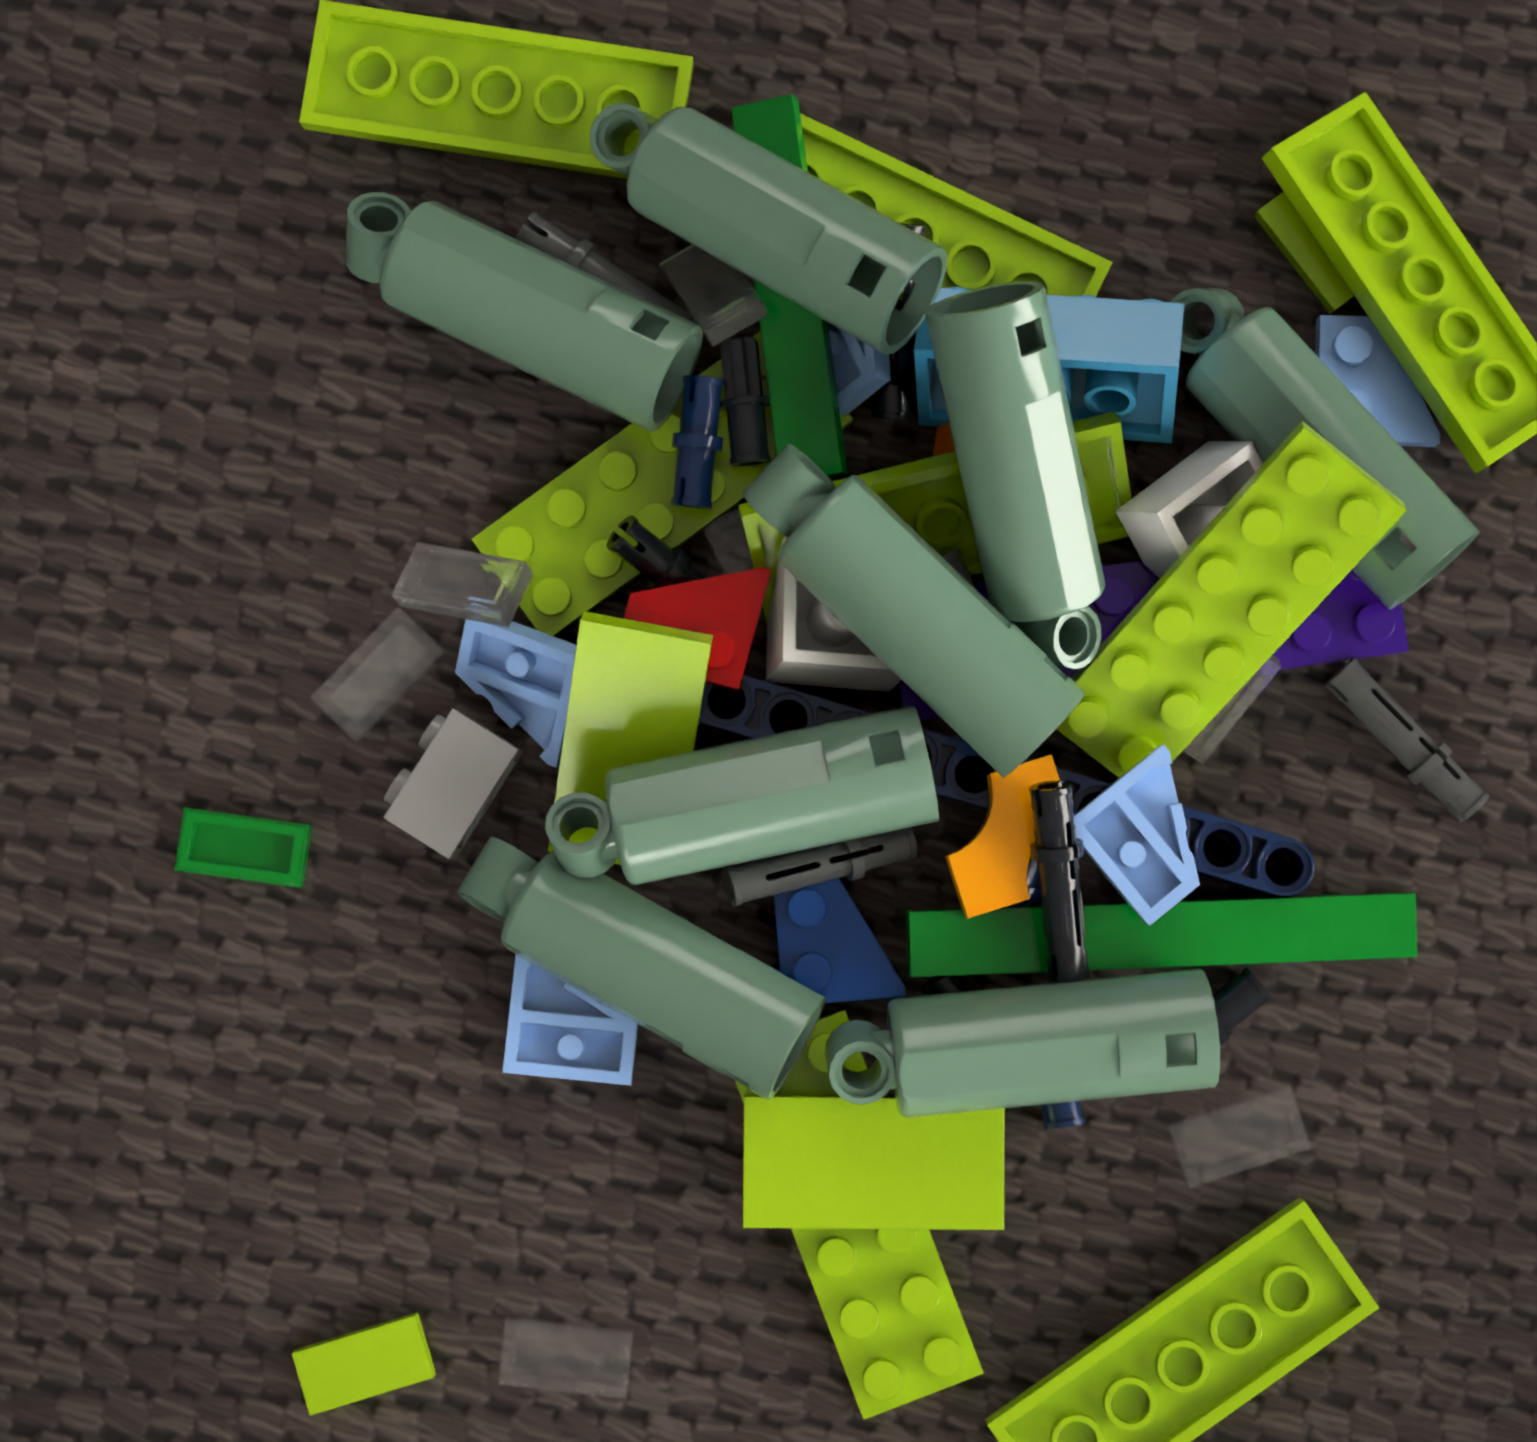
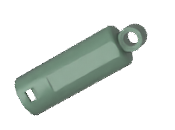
[590,103,948,355]
[345,192,703,432]
[924,281,1105,670]
[1171,288,1480,610]
[743,444,1086,778]
[545,705,939,885]
[456,837,826,1100]
[825,969,1220,1118]

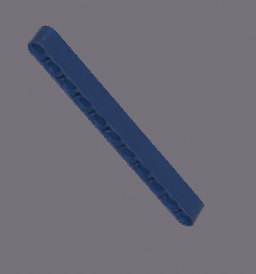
[699,675,1315,896]

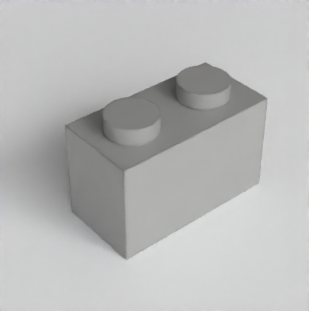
[383,708,524,859]

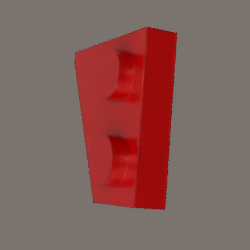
[624,567,772,692]

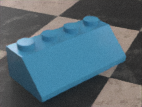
[914,287,1185,443]

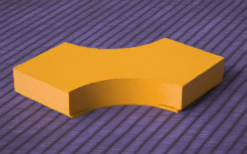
[945,754,1060,919]

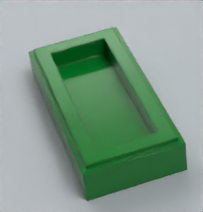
[174,807,313,888]

